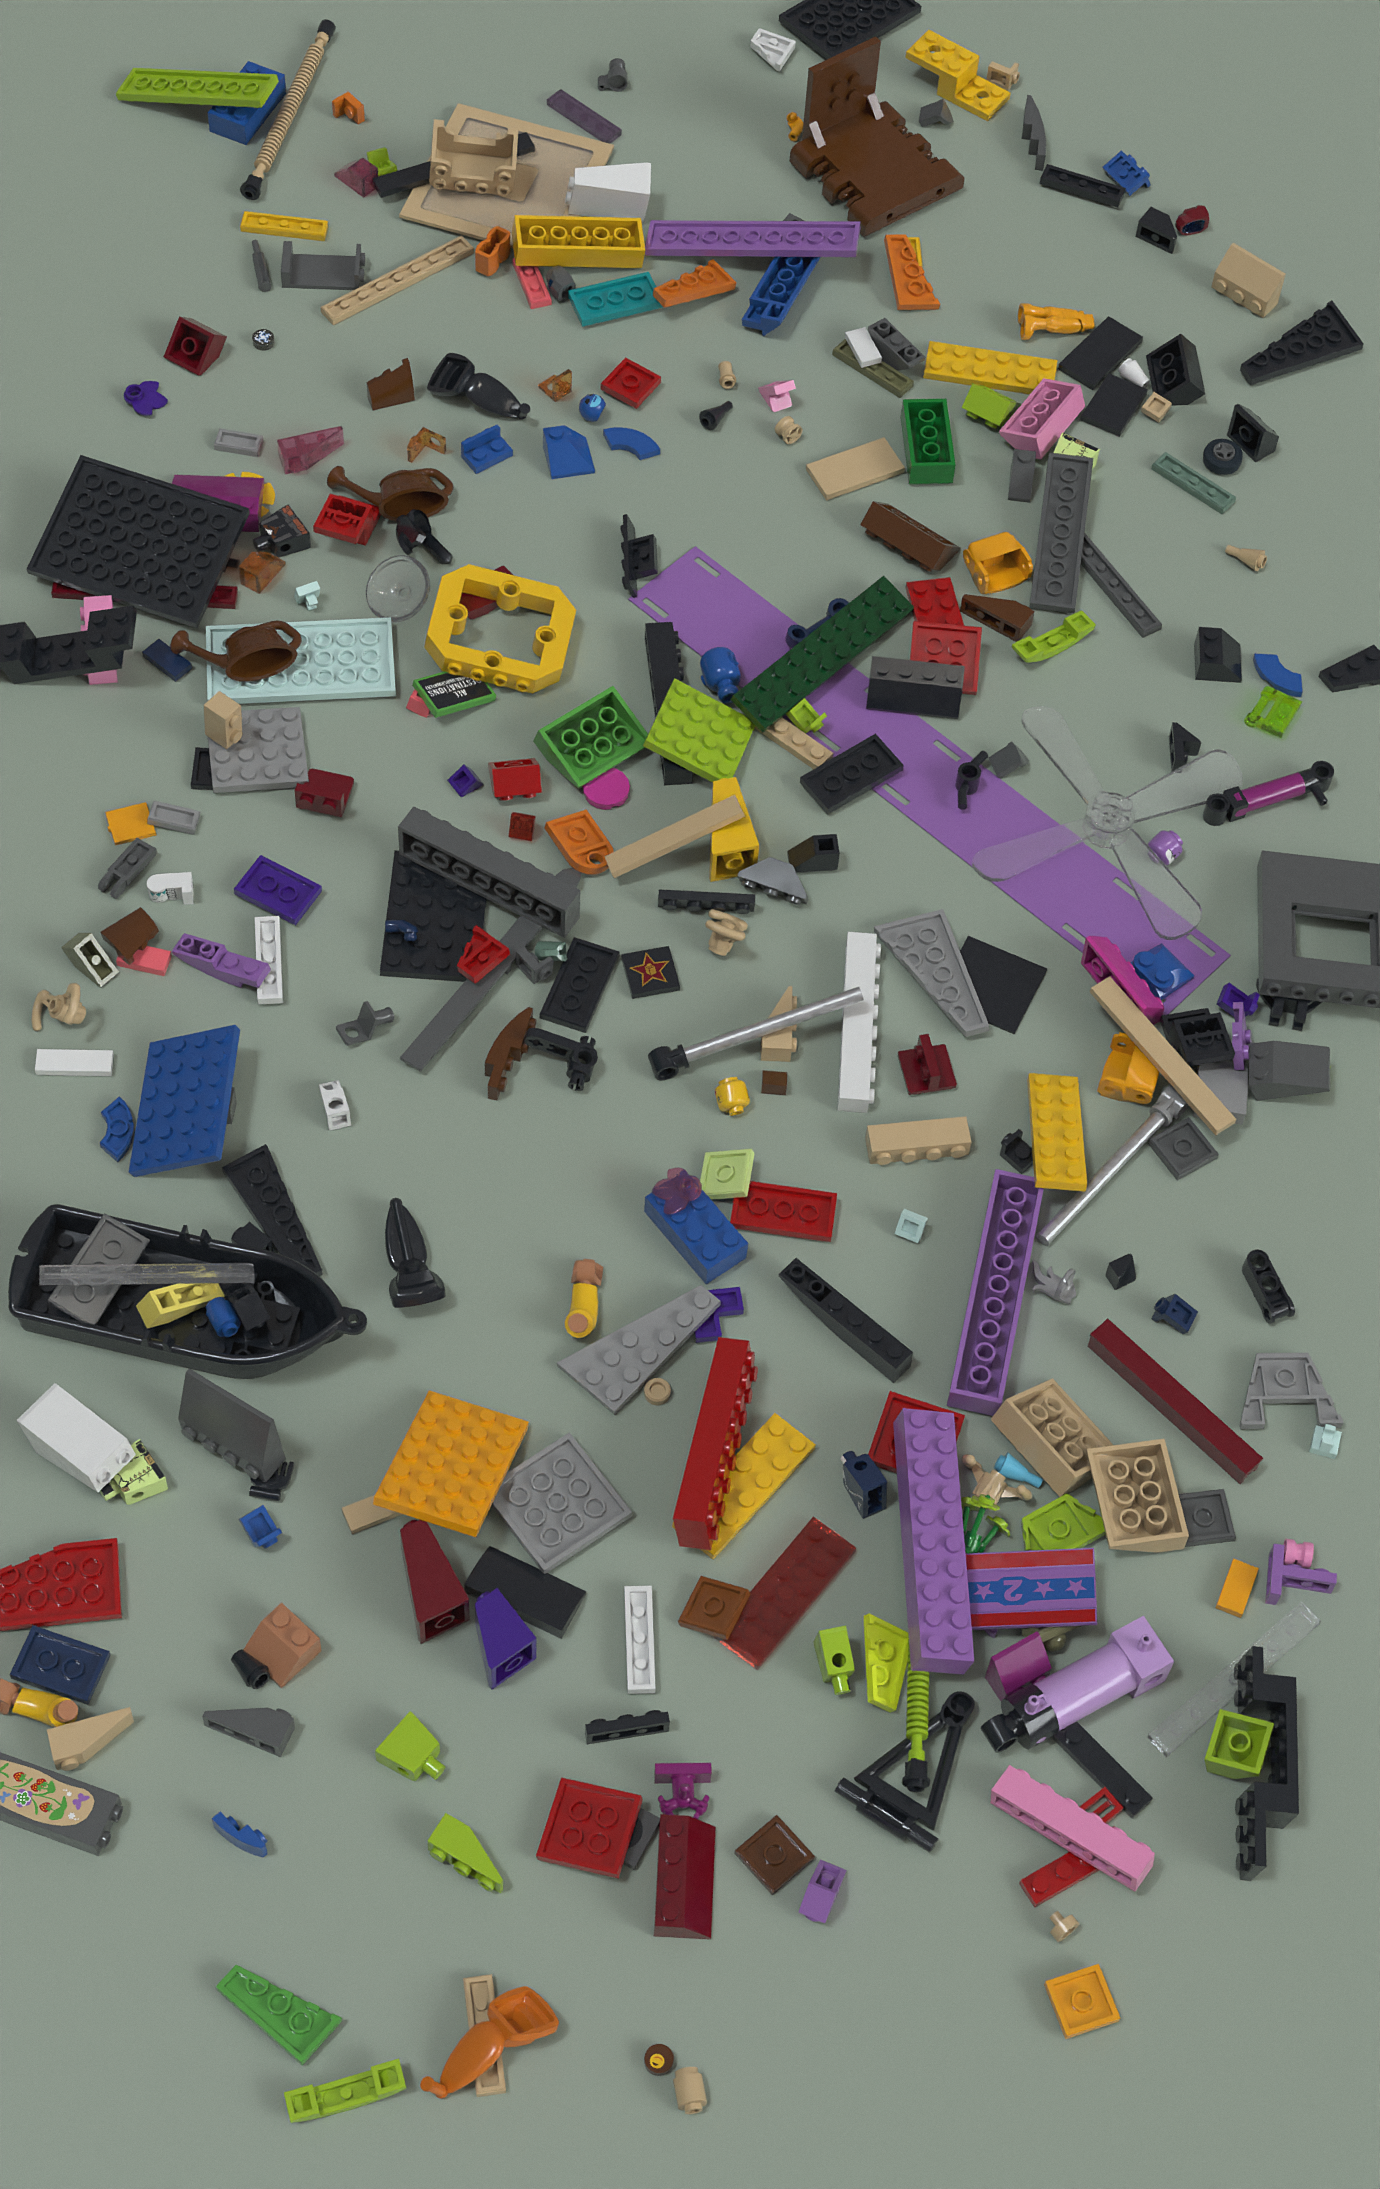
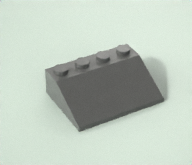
[178,1368,286,1482]

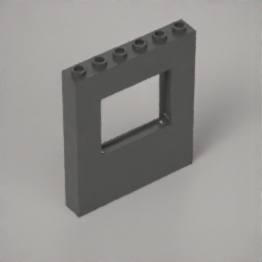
[1257,850,1380,1008]

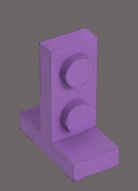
[1265,1544,1337,1605]

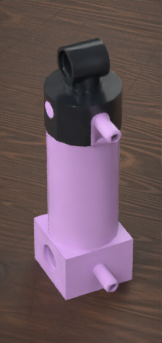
[980,1616,1174,1753]

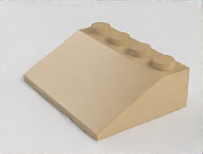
[991,1378,1113,1497]
[1086,1439,1189,1553]

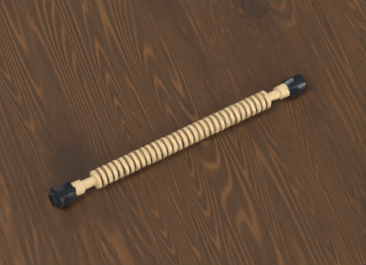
[240,19,336,200]

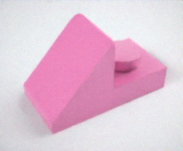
[758,380,796,412]

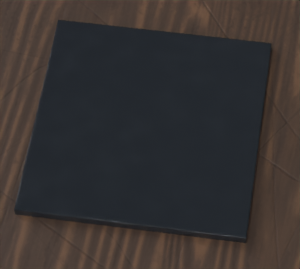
[960,936,1047,1034]

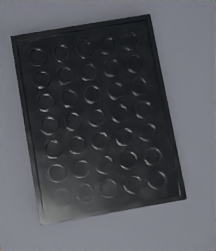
[26,455,250,628]

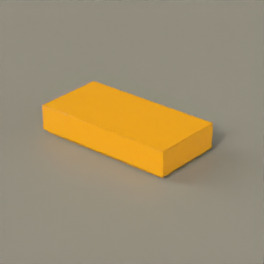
[1215,1558,1259,1618]

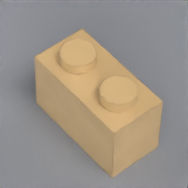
[204,691,243,749]

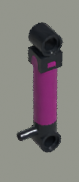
[1203,761,1334,826]

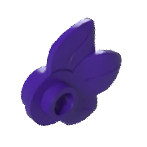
[124,381,168,416]

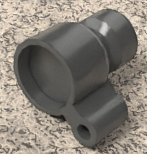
[598,58,628,92]

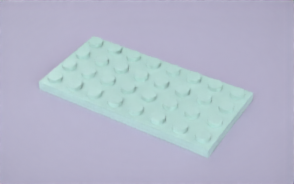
[206,617,396,704]

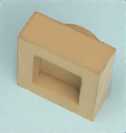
[1141,392,1172,423]

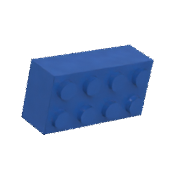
[208,61,286,145]
[644,1171,748,1284]

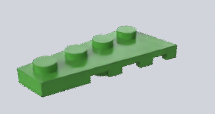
[216,1965,342,2066]

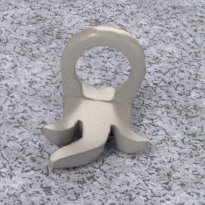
[1032,1259,1076,1304]

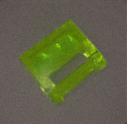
[1244,686,1302,738]

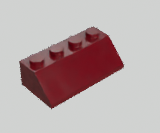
[654,1814,716,1940]

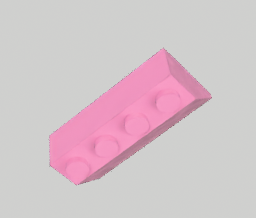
[999,378,1085,459]

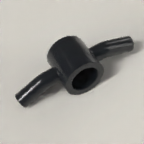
[955,750,988,810]

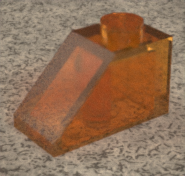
[239,552,286,594]

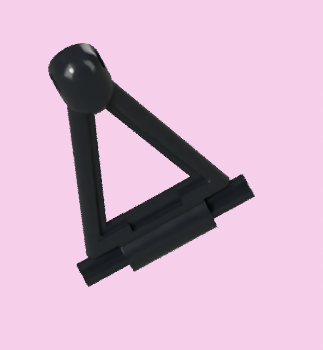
[835,1691,975,1853]

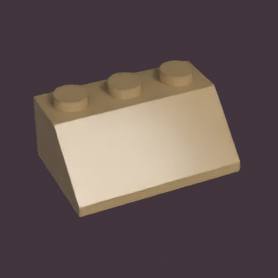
[1211,243,1286,318]

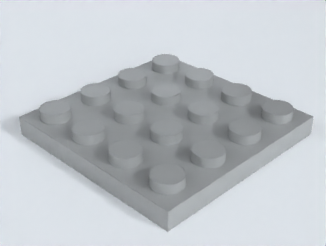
[208,707,309,793]
[491,1432,632,1574]

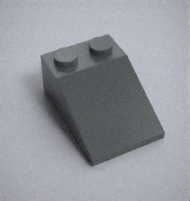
[1249,1041,1330,1101]

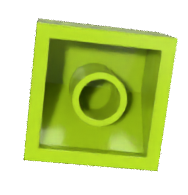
[961,383,1021,429]
[1204,1709,1274,1779]

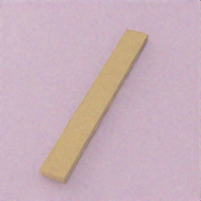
[321,235,474,325]
[1090,977,1236,1136]

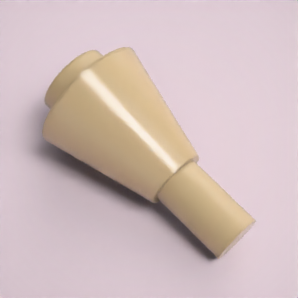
[1225,545,1267,571]

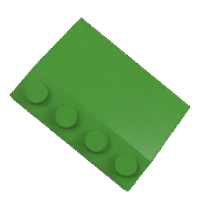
[533,686,648,789]

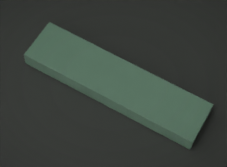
[1151,452,1236,514]

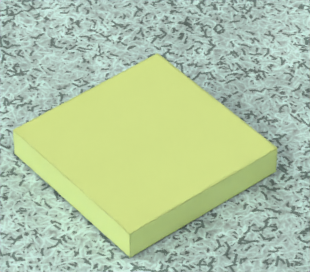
[699,1149,755,1200]

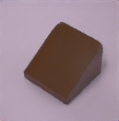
[761,1070,787,1095]

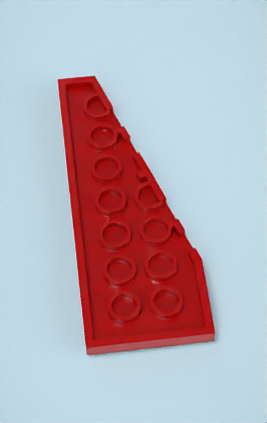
[0,1538,122,1631]

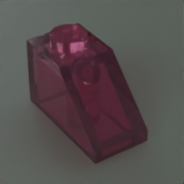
[334,158,378,198]

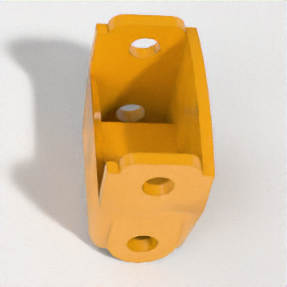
[963,532,1033,594]
[1097,1032,1160,1104]

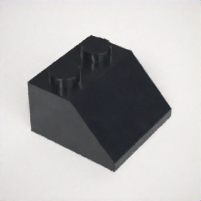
[1227,404,1279,463]
[1194,627,1242,683]

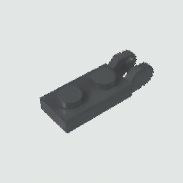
[98,838,157,899]

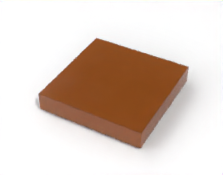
[678,1576,750,1640]

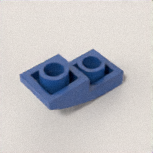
[212,1811,267,1857]

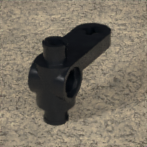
[524,1028,598,1091]

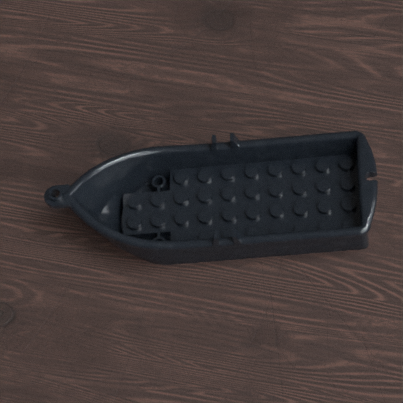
[8,1204,367,1379]

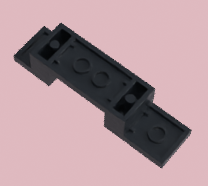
[0,605,137,684]
[1234,1646,1299,1881]

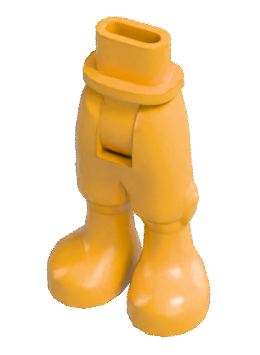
[1018,303,1094,340]

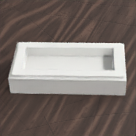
[845,327,882,368]

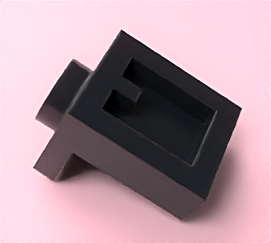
[1000,1129,1033,1174]

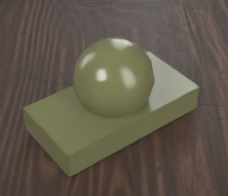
[1022,1626,1081,1652]

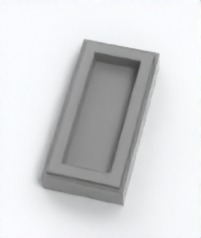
[214,428,263,457]
[147,801,200,835]

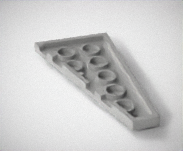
[874,909,989,1037]
[557,1285,721,1415]

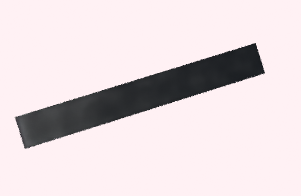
[372,132,535,198]

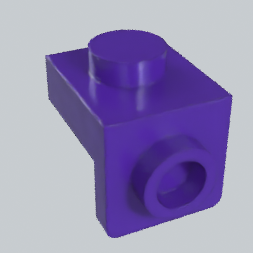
[1216,982,1260,1017]

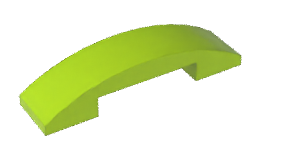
[1011,610,1096,663]
[284,2058,407,2123]

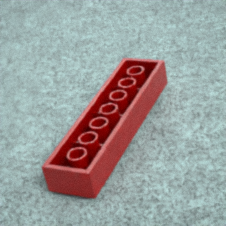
[673,1337,758,1550]

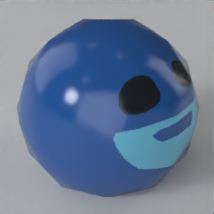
[579,394,606,422]

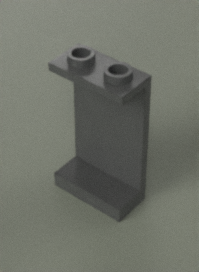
[281,241,365,290]

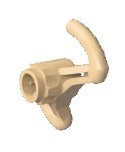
[705,909,748,956]
[31,983,86,1031]
[962,1454,1032,1510]

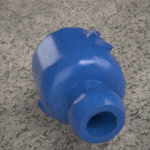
[700,647,741,704]

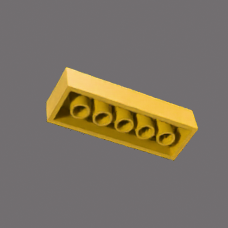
[512,215,646,268]

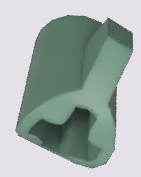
[535,941,567,961]

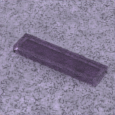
[547,89,622,144]

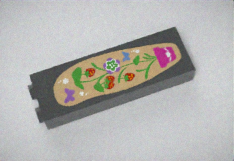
[0,1752,123,1856]

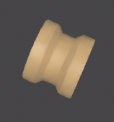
[775,416,803,444]

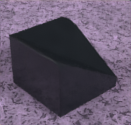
[1105,1253,1136,1290]

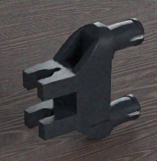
[1256,978,1322,1031]

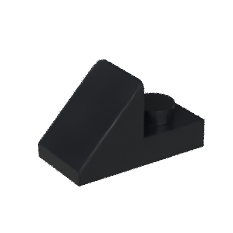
[1169,722,1201,774]

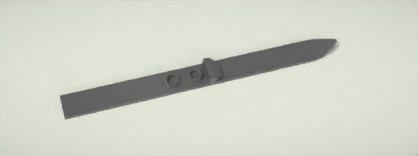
[400,867,582,1072]

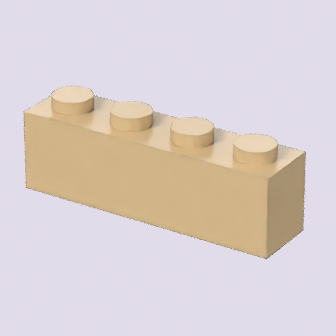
[865,1116,971,1165]

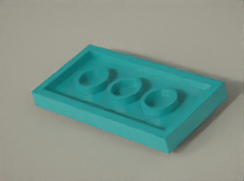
[568,272,663,327]

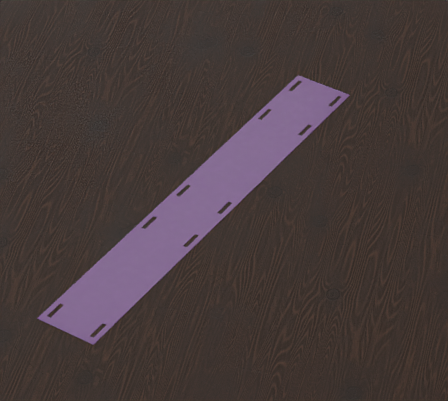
[628,546,1231,1015]

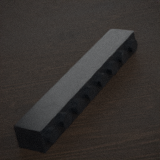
[644,622,695,786]

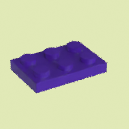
[234,855,322,926]

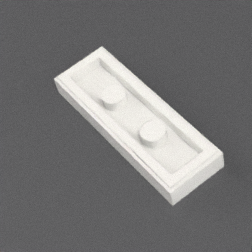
[35,1049,114,1076]

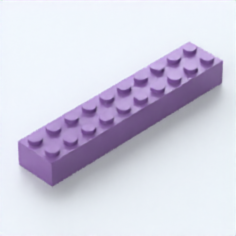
[946,1169,1044,1416]
[893,1408,974,1675]

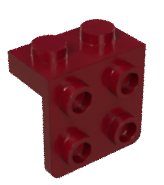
[294,768,354,817]

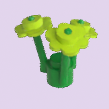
[961,1494,1010,1554]

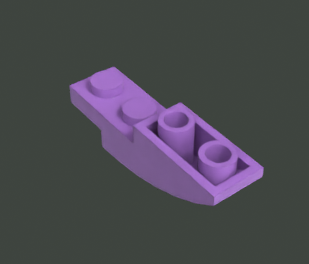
[172,933,271,988]

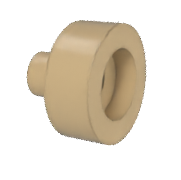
[1050,1911,1079,1942]

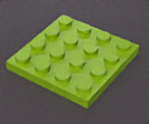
[643,678,755,783]

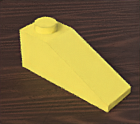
[136,1274,225,1329]

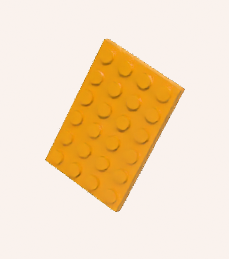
[373,1390,529,1537]

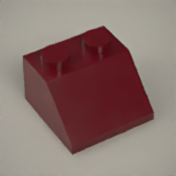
[163,316,227,376]

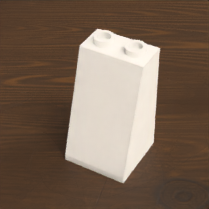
[565,162,651,224]
[16,1383,136,1492]

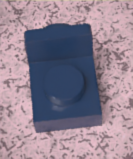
[1151,1294,1198,1334]

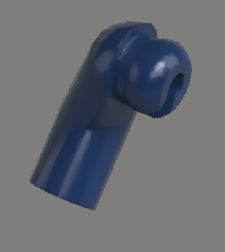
[385,920,418,941]

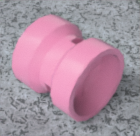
[1283,1539,1314,1569]

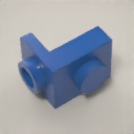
[238,1505,282,1549]

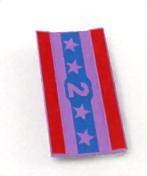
[966,1548,1097,1630]

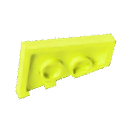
[863,1613,909,1713]

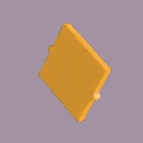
[105,802,156,846]

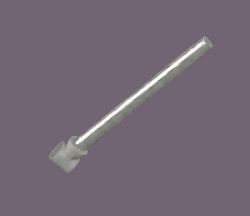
[1037,1085,1189,1246]

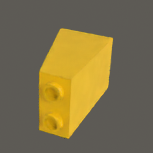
[709,777,759,882]

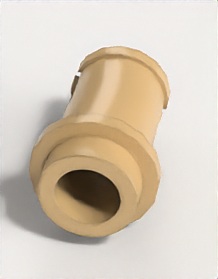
[718,361,736,389]

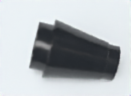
[231,1649,270,1689]

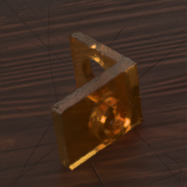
[538,369,572,402]
[407,427,446,463]

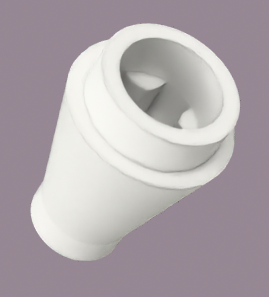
[1118,358,1150,388]

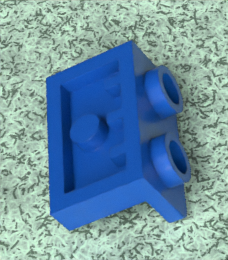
[1103,150,1151,196]
[461,425,513,474]

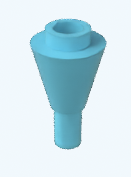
[994,1452,1043,1488]

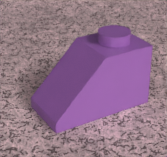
[799,1859,847,1923]

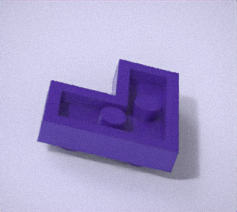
[694,1287,744,1343]

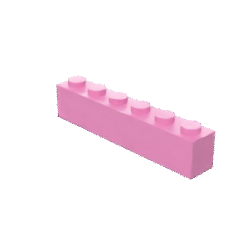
[990,1765,1155,1892]

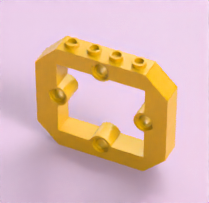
[424,564,576,694]

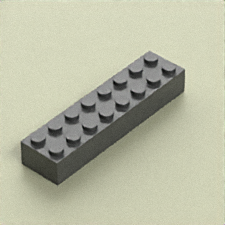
[398,806,580,938]

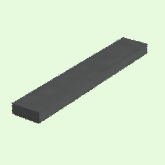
[1081,533,1162,638]

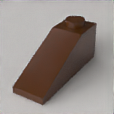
[960,594,1035,642]

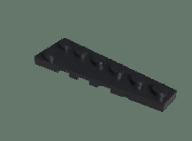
[222,1144,323,1276]

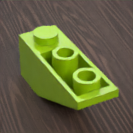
[427,1813,503,1893]

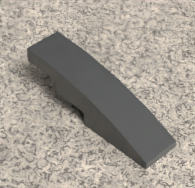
[1022,95,1046,171]

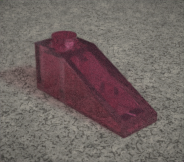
[277,426,344,474]

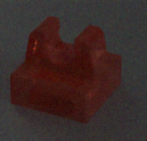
[508,812,536,841]

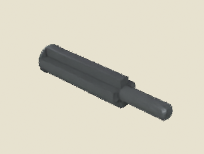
[252,240,271,292]

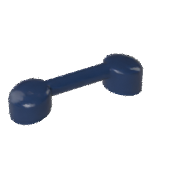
[785,598,849,648]

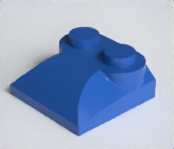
[1130,943,1195,1000]

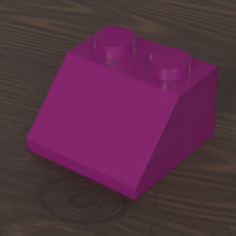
[985,1631,1052,1701]

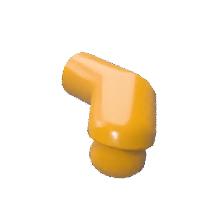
[786,112,803,142]

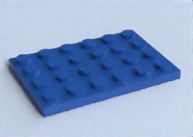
[129,1025,240,1177]

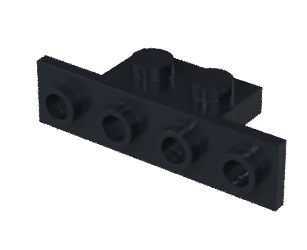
[620,514,658,598]

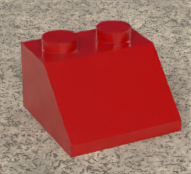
[488,758,542,801]

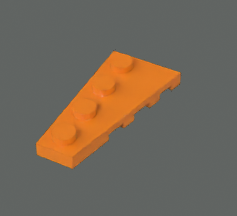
[884,234,940,310]
[653,259,736,308]

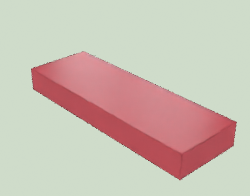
[512,258,552,309]

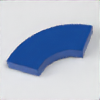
[603,427,661,460]
[1253,653,1302,697]
[100,1096,134,1162]

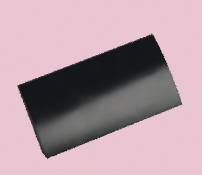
[464,1546,586,1639]

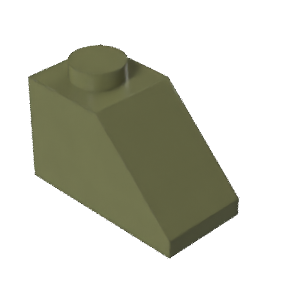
[61,933,119,987]

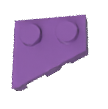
[1232,1002,1252,1070]

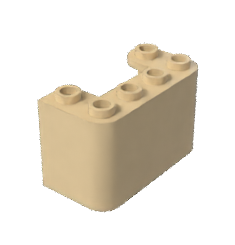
[429,119,518,196]

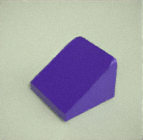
[447,764,484,797]

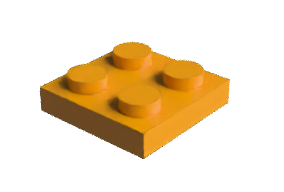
[1044,1964,1121,2039]

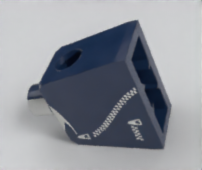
[840,1451,887,1519]

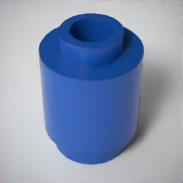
[206,1297,241,1337]

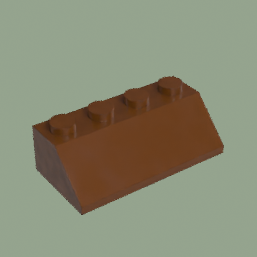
[860,501,961,572]

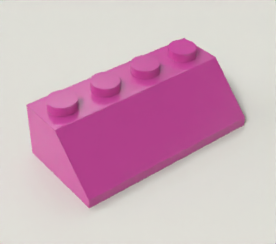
[1081,936,1164,1025]

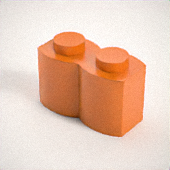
[475,226,510,277]

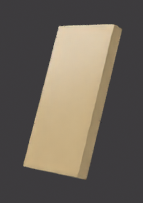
[806,437,905,501]

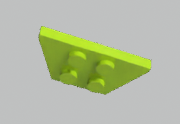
[1021,1493,1106,1551]

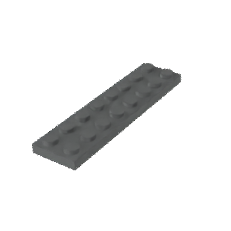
[1029,452,1093,614]

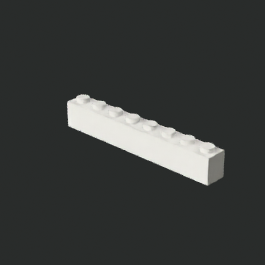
[837,932,881,1113]

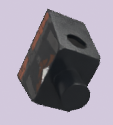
[252,505,311,558]

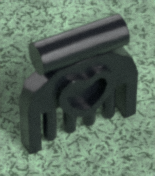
[249,1461,294,1501]

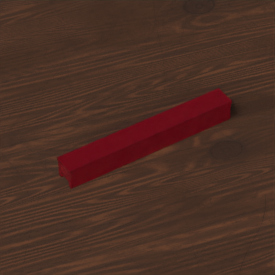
[1087,1318,1263,1484]

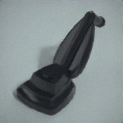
[427,353,530,420]
[385,1198,446,1308]

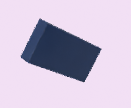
[142,639,192,682]

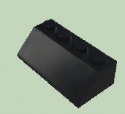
[866,656,965,719]

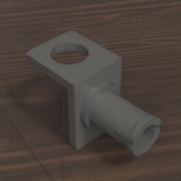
[336,1001,394,1046]

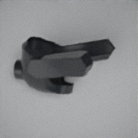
[396,509,453,564]

